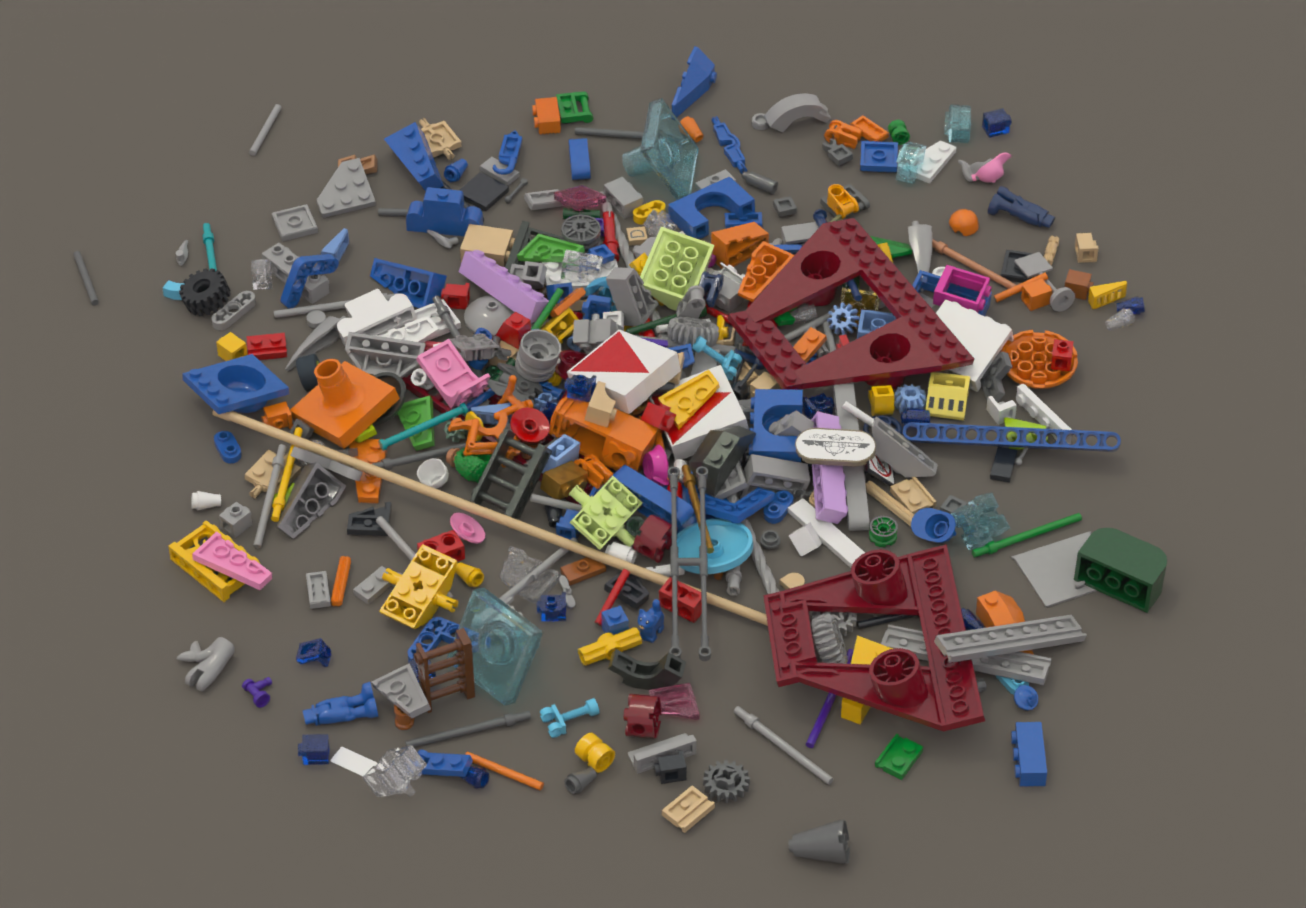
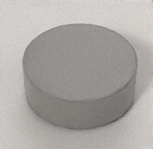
[752,113,769,130]
[307,310,326,328]

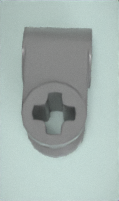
[676,285,706,319]

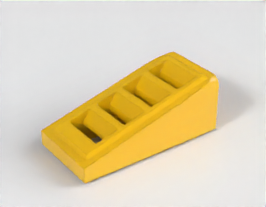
[1088,281,1127,309]

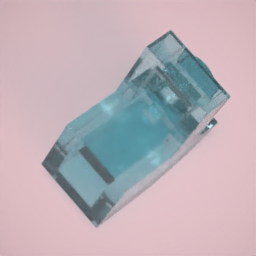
[896,142,926,184]

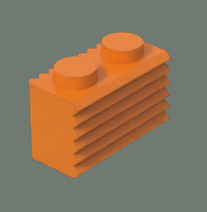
[532,97,561,135]

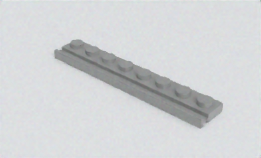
[934,615,1087,663]
[881,624,1051,685]

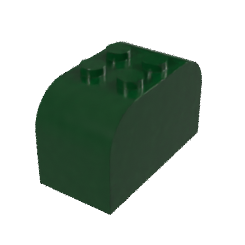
[1074,528,1167,613]

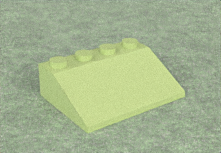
[640,227,714,311]

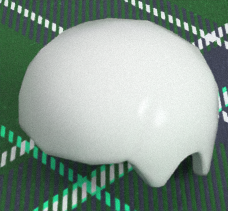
[417,458,449,489]

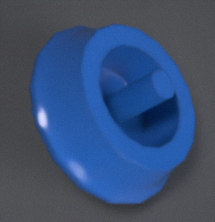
[1014,685,1038,710]

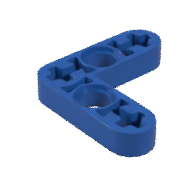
[280,254,339,309]
[407,617,484,667]

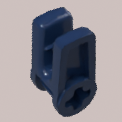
[699,271,724,308]

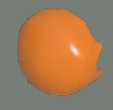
[949,209,979,236]

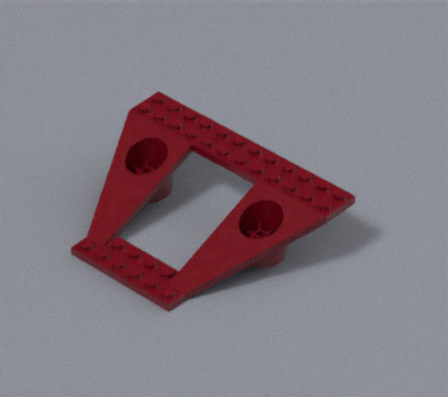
[727,218,975,390]
[763,544,985,732]

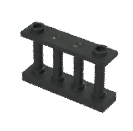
[470,428,552,520]

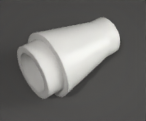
[191,491,221,511]

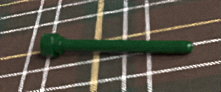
[625,306,707,335]

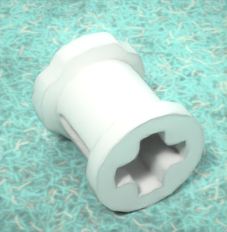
[411,368,434,390]

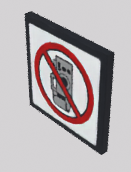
[864,454,896,486]

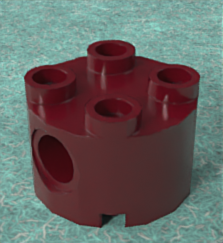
[633,515,672,563]
[623,694,662,738]

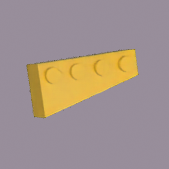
[841,636,893,725]

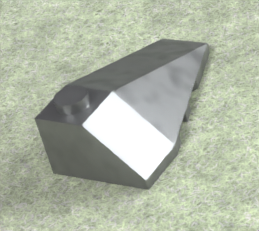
[276,462,346,539]

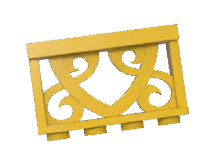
[168,521,260,602]

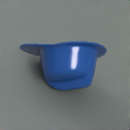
[911,508,957,543]

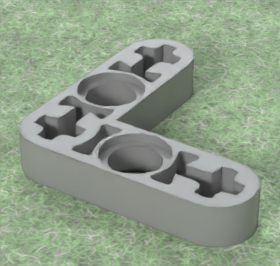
[290,446,363,481]

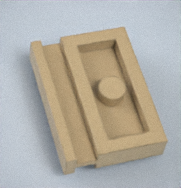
[890,477,936,514]
[662,786,715,833]

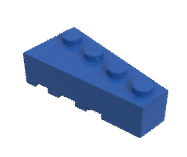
[384,122,444,191]

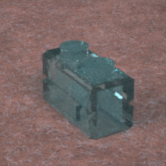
[944,105,971,143]

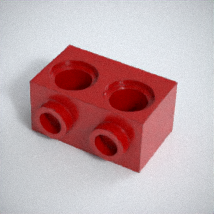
[417,529,465,562]
[659,577,702,623]

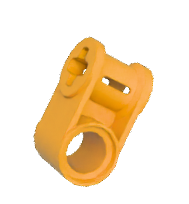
[827,184,859,219]

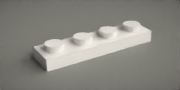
[1016,383,1072,445]

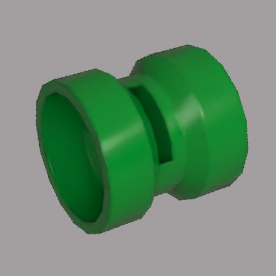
[888,119,910,145]

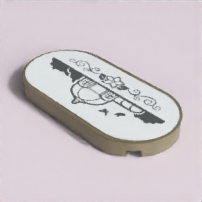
[795,428,876,467]

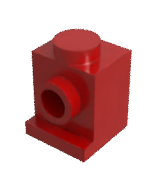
[441,283,470,310]

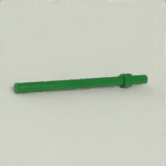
[971,513,1082,558]

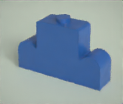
[406,187,483,237]

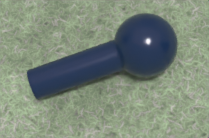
[734,349,765,370]

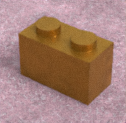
[540,461,588,500]

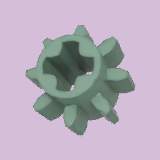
[443,417,469,442]

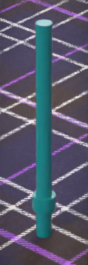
[202,223,217,271]

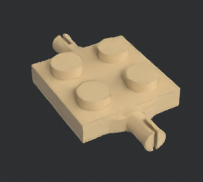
[419,118,462,160]
[245,450,301,499]

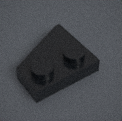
[604,571,650,609]

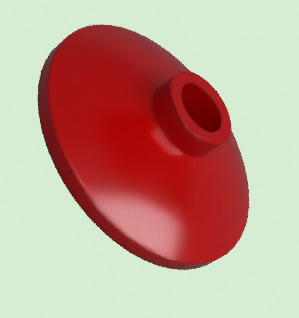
[510,407,550,443]

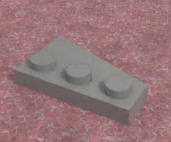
[371,664,431,718]

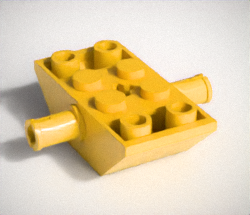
[379,544,458,629]

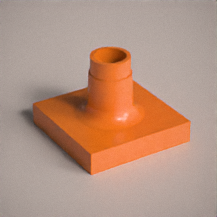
[290,359,400,449]

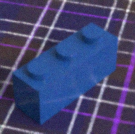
[1011,722,1047,786]

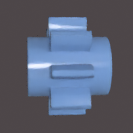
[534,393,558,417]

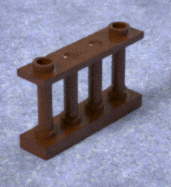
[414,628,475,713]

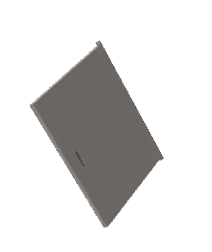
[1011,531,1097,608]

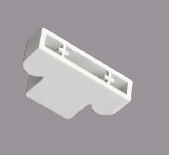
[337,289,417,346]

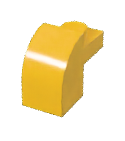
[868,385,894,416]

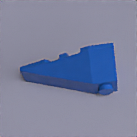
[672,46,717,119]
[370,258,447,308]

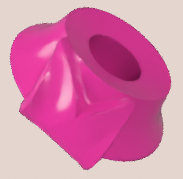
[643,445,669,487]

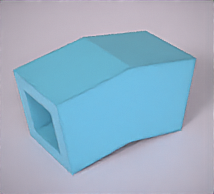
[163,280,185,300]

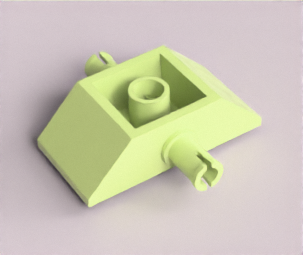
[569,476,643,550]

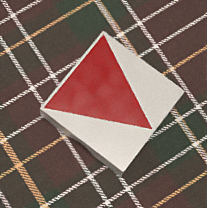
[567,330,681,414]
[649,365,749,460]

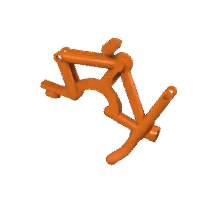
[448,375,550,468]

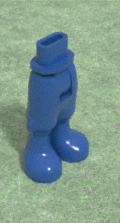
[302,682,379,726]

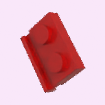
[246,332,287,360]

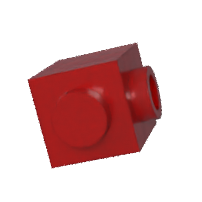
[1051,339,1074,371]
[640,402,677,433]

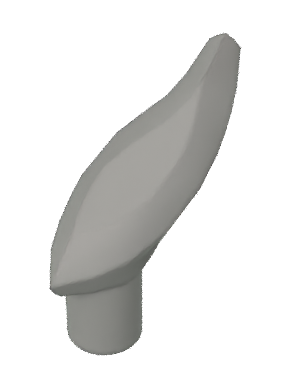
[427,230,459,248]
[176,240,188,266]

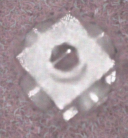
[643,210,677,237]

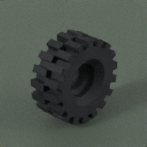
[179,268,231,316]

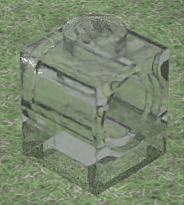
[251,259,272,290]

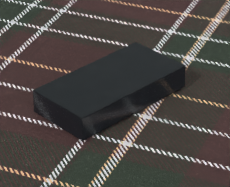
[990,446,1017,483]

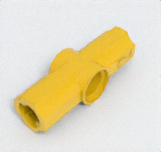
[578,627,642,666]

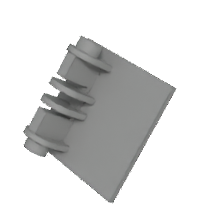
[449,334,499,361]

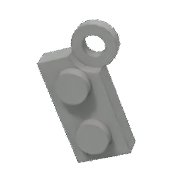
[353,566,403,605]

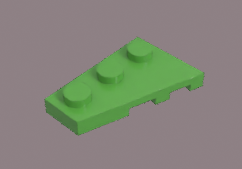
[517,234,585,263]
[397,396,435,451]

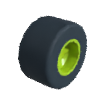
[296,354,320,392]

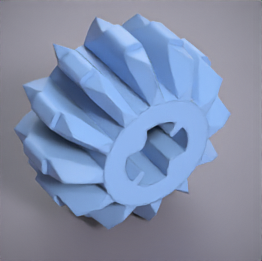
[827,303,860,335]
[894,384,927,416]

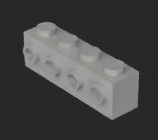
[262,243,329,304]

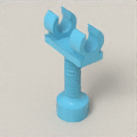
[692,336,742,380]
[540,698,600,738]

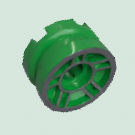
[869,516,898,547]

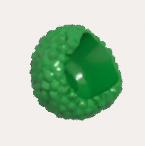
[454,447,492,483]

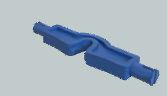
[711,116,747,174]

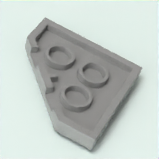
[317,158,376,218]

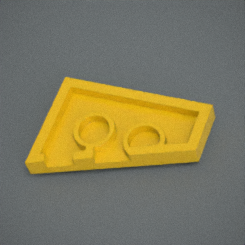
[658,370,720,429]

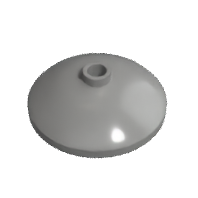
[464,295,514,338]

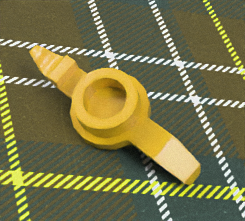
[717,315,729,340]

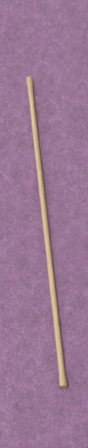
[213,410,768,626]

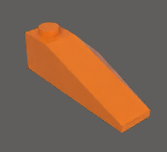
[738,241,794,302]
[976,590,1034,655]

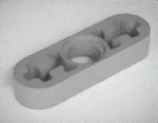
[212,291,256,331]

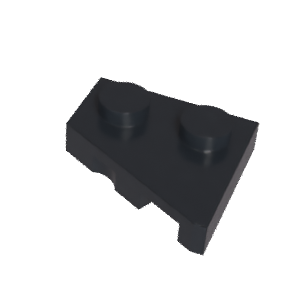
[347,502,392,536]

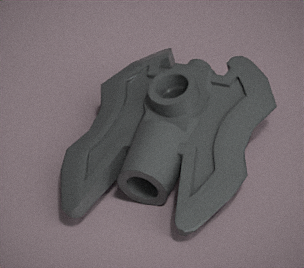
[487,363,543,406]

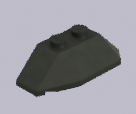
[689,426,756,497]

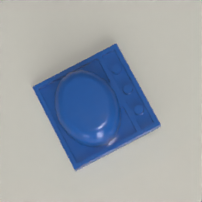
[182,354,289,415]

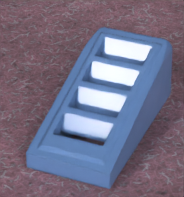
[321,228,349,265]
[471,403,512,425]

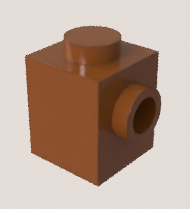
[1065,269,1094,300]

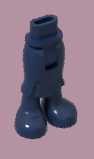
[987,186,1055,228]

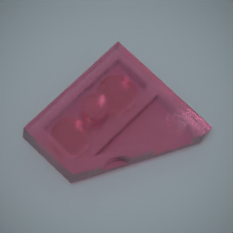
[649,683,700,720]

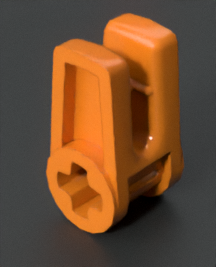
[824,120,862,149]
[574,454,613,489]

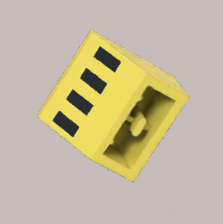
[925,372,970,420]

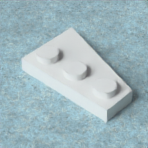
[898,141,957,184]

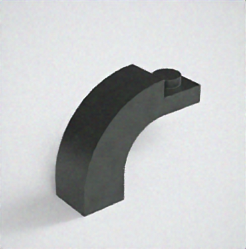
[608,649,686,690]

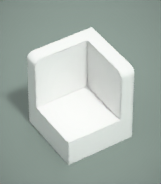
[986,396,1017,425]
[789,522,822,556]

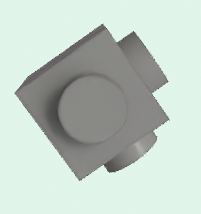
[219,502,252,538]

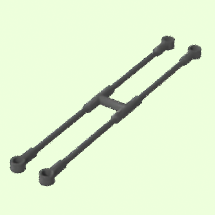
[668,466,711,661]

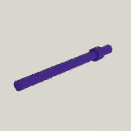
[806,649,854,748]

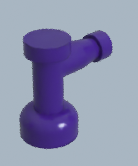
[242,677,272,708]

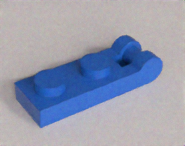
[410,749,473,777]

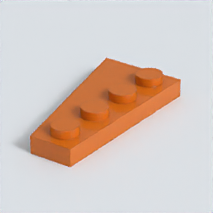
[349,439,387,503]

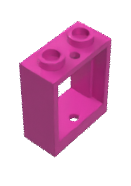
[933,265,992,313]

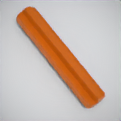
[331,556,351,607]

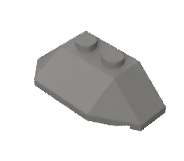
[345,332,426,378]
[872,416,938,477]

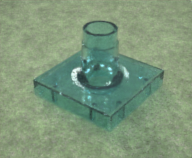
[622,98,699,200]
[447,588,544,705]

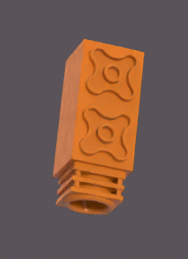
[549,392,659,473]

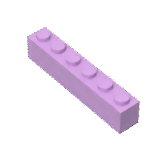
[459,250,549,323]
[811,411,848,524]

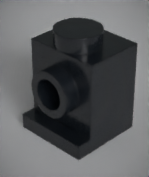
[654,750,687,784]

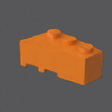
[711,222,769,269]

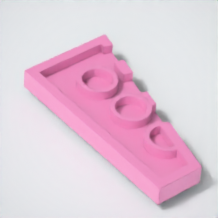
[192,532,272,590]

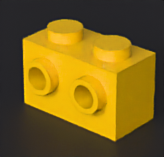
[540,307,579,344]

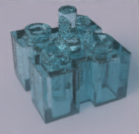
[950,492,1010,550]

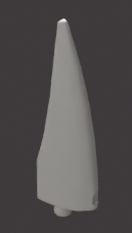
[908,221,933,292]
[285,316,346,371]

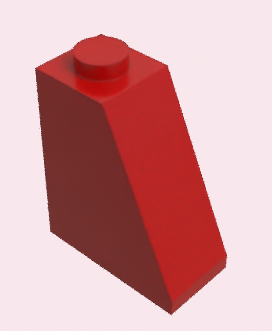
[495,312,531,350]

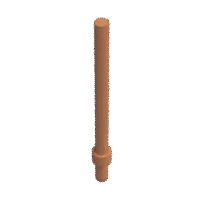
[932,239,1016,289]

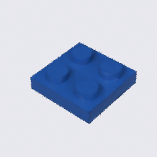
[860,141,898,172]

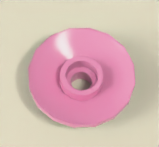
[450,513,485,544]

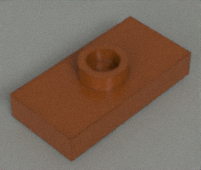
[560,557,606,586]

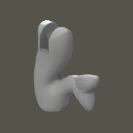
[176,637,235,692]

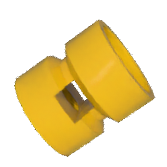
[575,732,615,773]

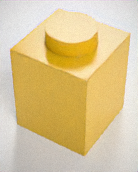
[216,332,248,361]

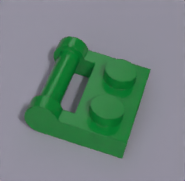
[556,91,593,123]

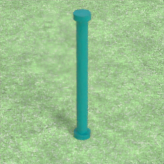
[378,402,468,451]

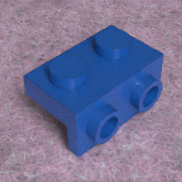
[582,294,612,321]

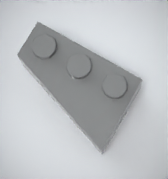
[606,267,659,326]
[739,454,810,498]

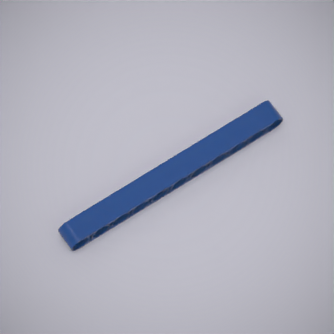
[903,422,1121,452]

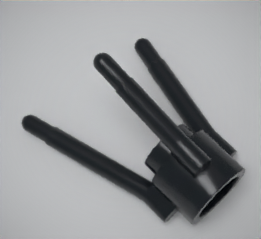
[730,359,758,401]

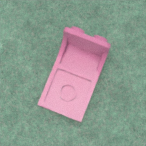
[416,339,490,409]

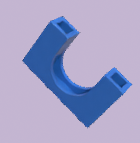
[668,176,755,239]
[749,389,803,463]

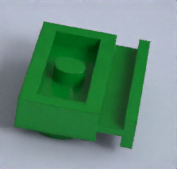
[875,733,924,780]

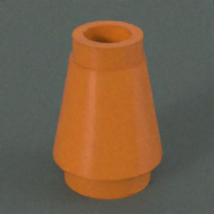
[679,116,704,143]

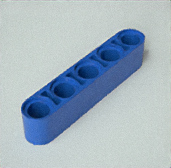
[609,465,695,528]

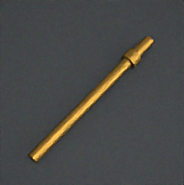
[681,465,714,554]

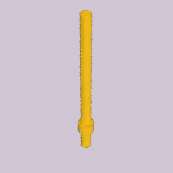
[271,427,303,522]

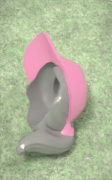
[958,153,1011,183]

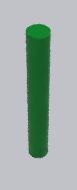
[531,288,564,330]

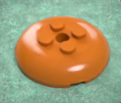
[1001,330,1078,389]

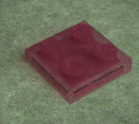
[554,185,606,211]

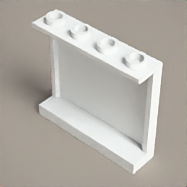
[936,300,1014,392]

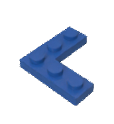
[690,487,775,524]

